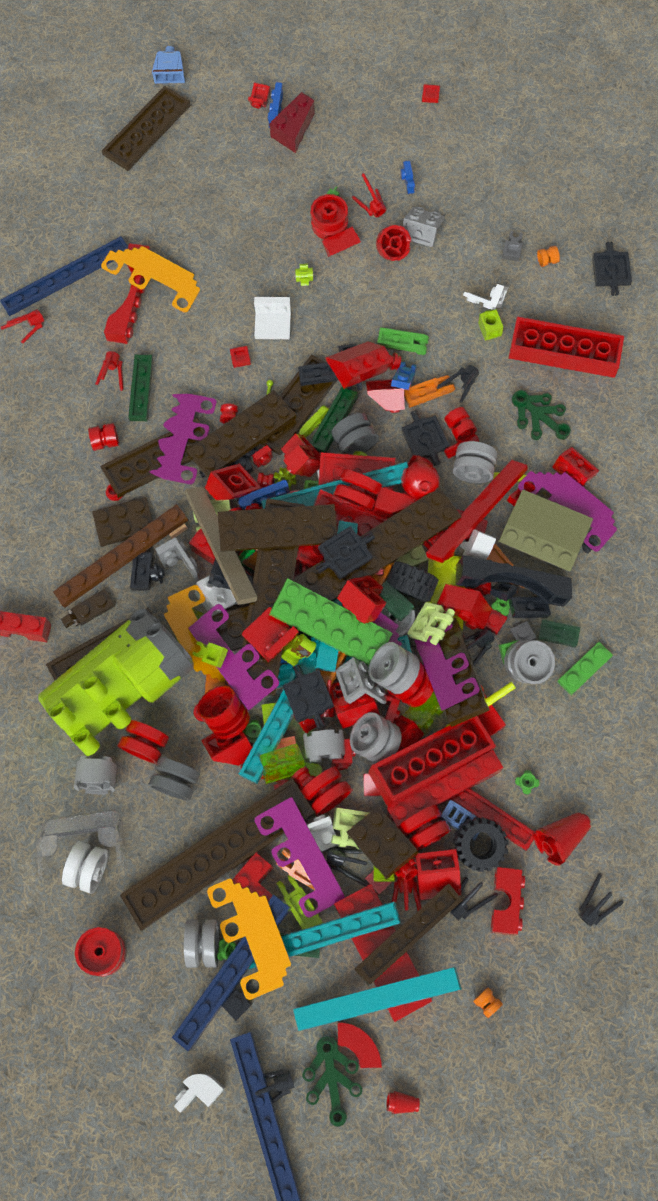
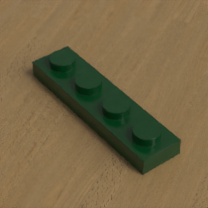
[128,354,153,422]
[310,387,359,453]

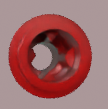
[386,1091,420,1114]

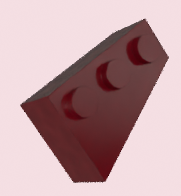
[269,92,315,153]

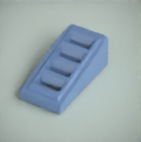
[440,800,479,840]

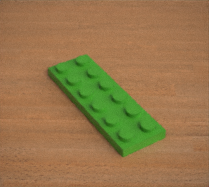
[269,578,393,666]

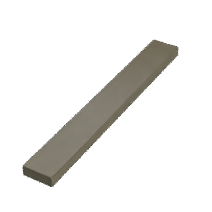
[185,487,257,605]

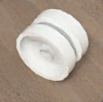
[62,841,108,894]

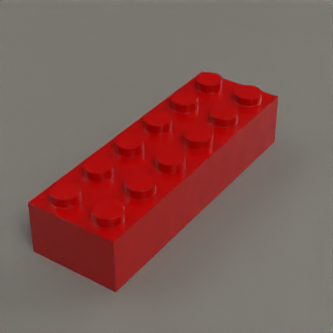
[508,317,624,378]
[368,716,496,808]
[334,884,432,1022]

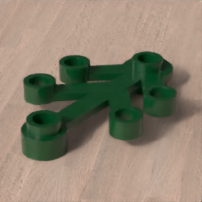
[511,390,571,440]
[302,1036,362,1127]

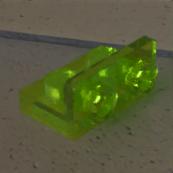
[403,691,444,731]
[259,744,304,784]

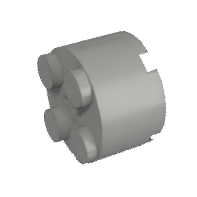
[303,730,345,763]
[74,756,117,795]

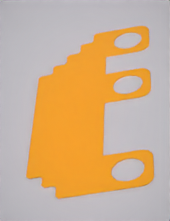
[101,246,200,313]
[164,585,230,686]
[207,879,291,1000]

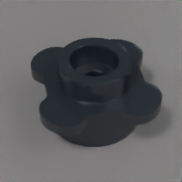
[150,563,165,584]

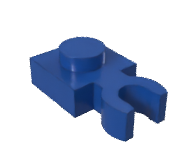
[400,161,415,194]

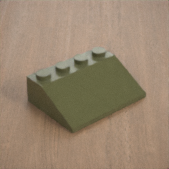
[499,490,593,571]

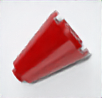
[533,812,591,866]

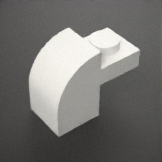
[460,529,496,560]
[174,1073,225,1113]

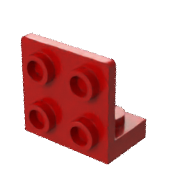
[242,607,299,663]

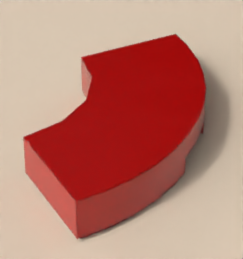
[338,1022,382,1068]

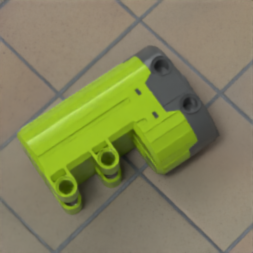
[38,609,194,756]

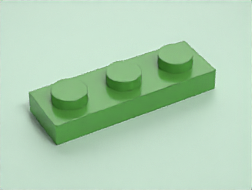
[557,642,613,696]

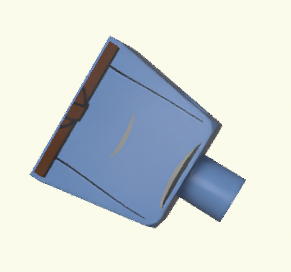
[152,46,185,84]

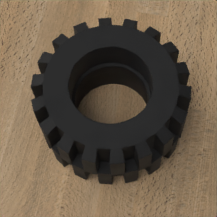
[385,561,439,602]
[453,817,509,872]

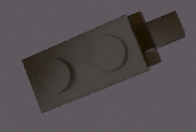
[61,589,115,628]

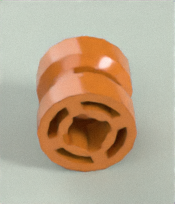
[537,245,560,267]
[473,987,503,1018]

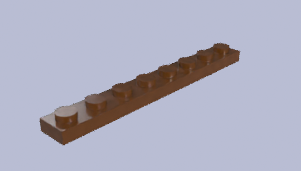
[53,504,188,608]

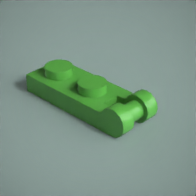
[377,327,429,355]

